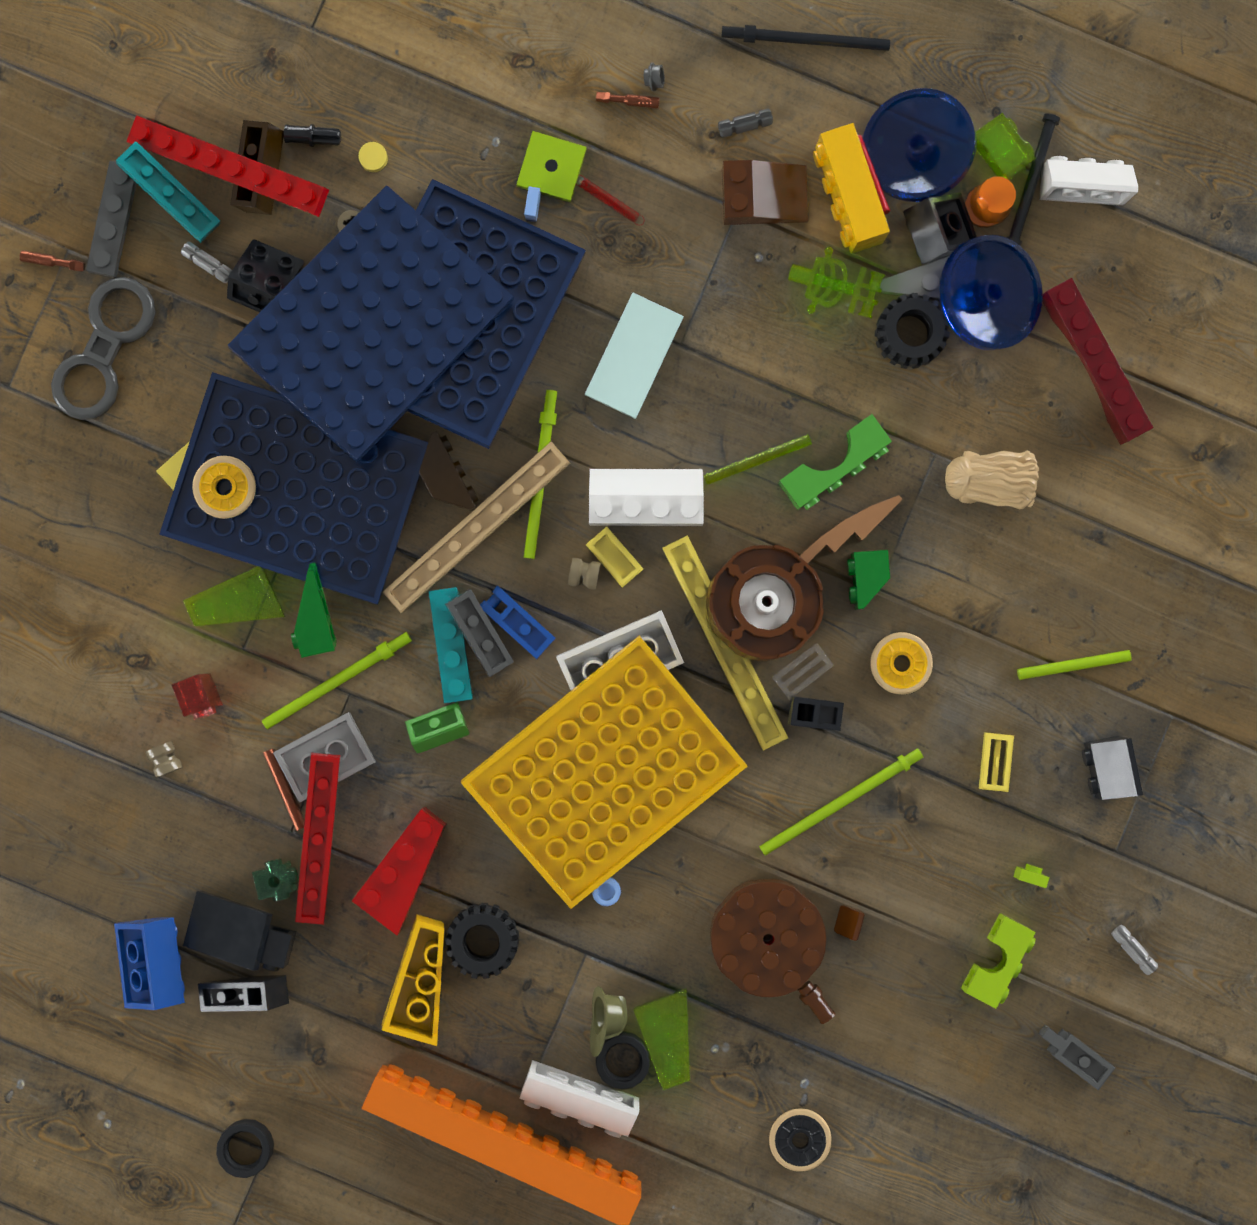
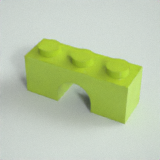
[961,913,1036,1009]

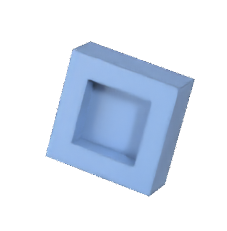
[524,186,541,222]

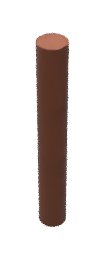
[263,749,305,831]

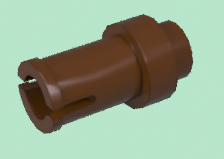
[798,981,835,1024]

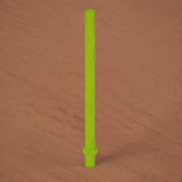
[759,748,924,856]

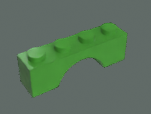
[778,414,892,510]

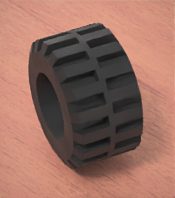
[875,293,950,369]
[445,903,519,979]

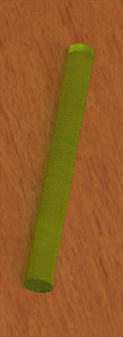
[703,434,812,485]

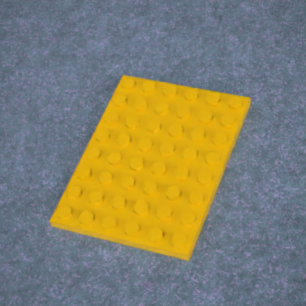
[461,635,748,909]

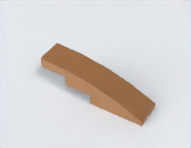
[799,495,903,563]

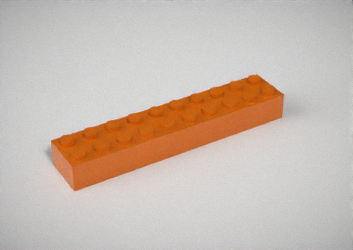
[361,1064,641,1225]

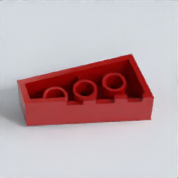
[352,807,447,936]

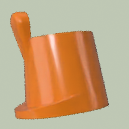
[965,177,1016,228]

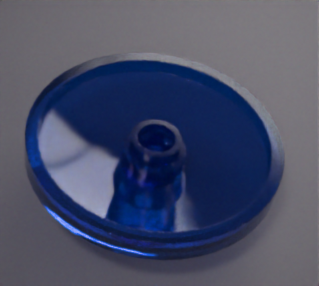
[863,88,977,202]
[939,235,1043,350]

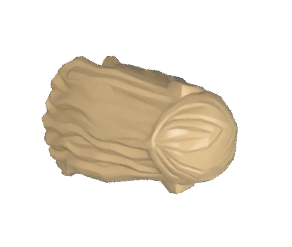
[945,450,1039,509]

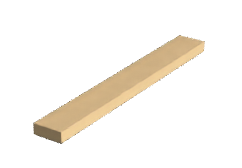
[383,442,571,613]

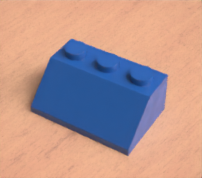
[114,917,185,1010]

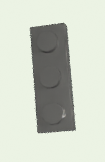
[445,589,514,677]

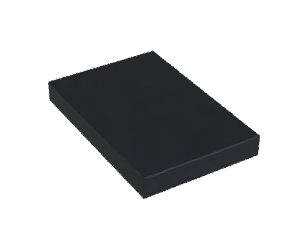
[183,891,273,971]

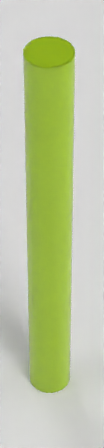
[1017,650,1132,680]

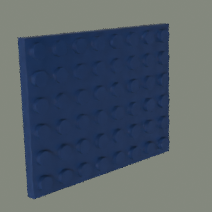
[407,179,586,449]
[228,185,514,462]
[159,372,429,605]

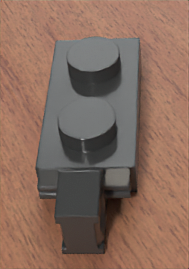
[1038,1025,1116,1090]

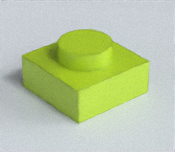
[1013,863,1050,888]

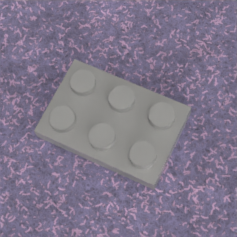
[273,712,376,803]

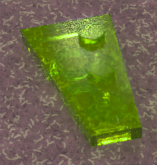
[183,566,285,627]
[633,988,690,1090]

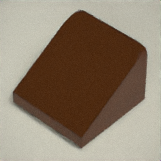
[834,905,865,941]

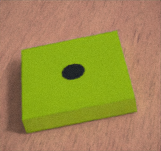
[516,131,587,203]

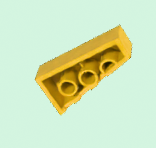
[382,914,444,1046]

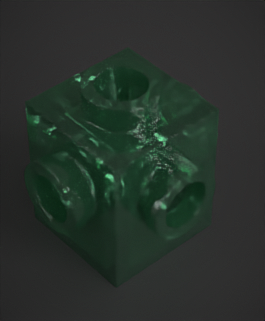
[252,858,299,902]

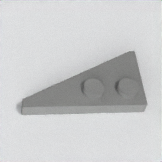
[871,248,977,304]

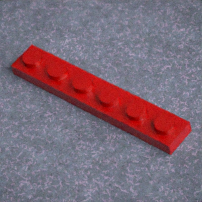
[295,753,341,925]

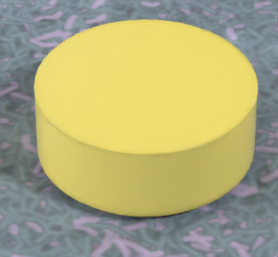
[358,142,388,172]

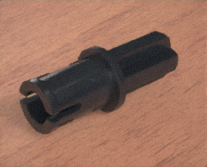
[284,124,342,147]

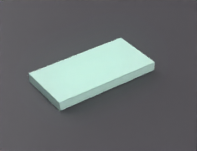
[585,293,684,419]

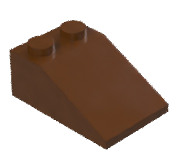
[722,160,808,225]

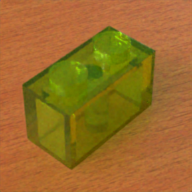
[970,113,1036,180]

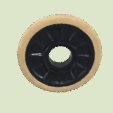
[769,1108,832,1171]

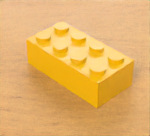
[813,123,890,254]

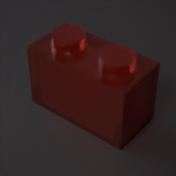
[172,673,223,720]

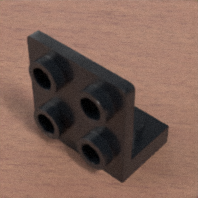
[227,239,304,312]

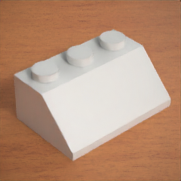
[1040,156,1138,205]

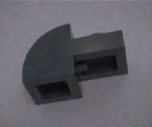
[787,696,844,731]

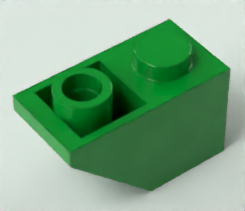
[847,550,890,610]

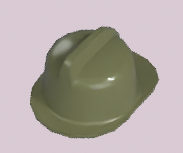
[590,986,627,1057]

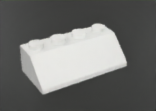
[589,469,704,526]
[556,610,684,690]
[519,1060,639,1138]

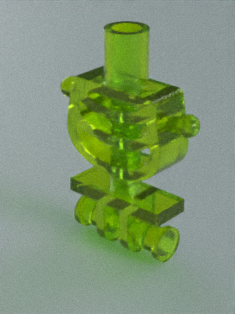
[788,247,885,319]

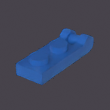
[480,585,556,659]

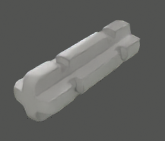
[181,242,232,283]
[1111,925,1158,975]

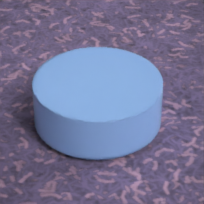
[592,877,621,906]

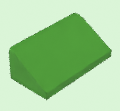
[405,702,469,753]

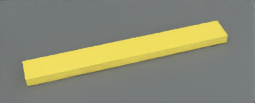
[662,535,788,751]

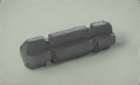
[718,109,773,138]

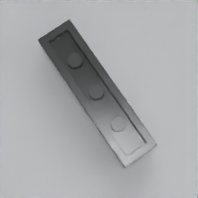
[86,161,137,278]

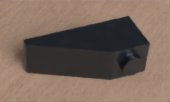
[198,975,289,1012]

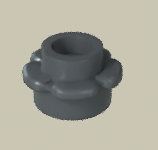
[644,62,665,91]

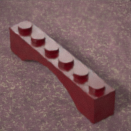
[1040,278,1154,445]

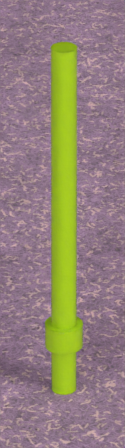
[523,390,557,559]
[262,632,412,730]

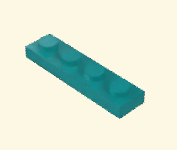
[116,141,220,243]
[429,587,473,703]

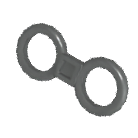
[51,277,156,420]

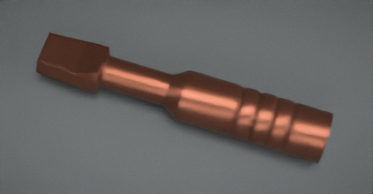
[596,92,660,109]
[20,250,85,271]

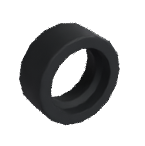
[596,1031,650,1090]
[216,1119,274,1178]

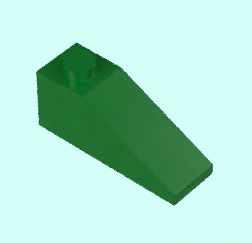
[291,562,337,658]

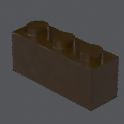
[230,120,284,215]

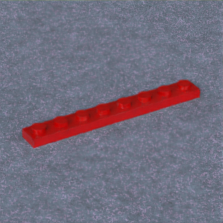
[126,115,329,217]

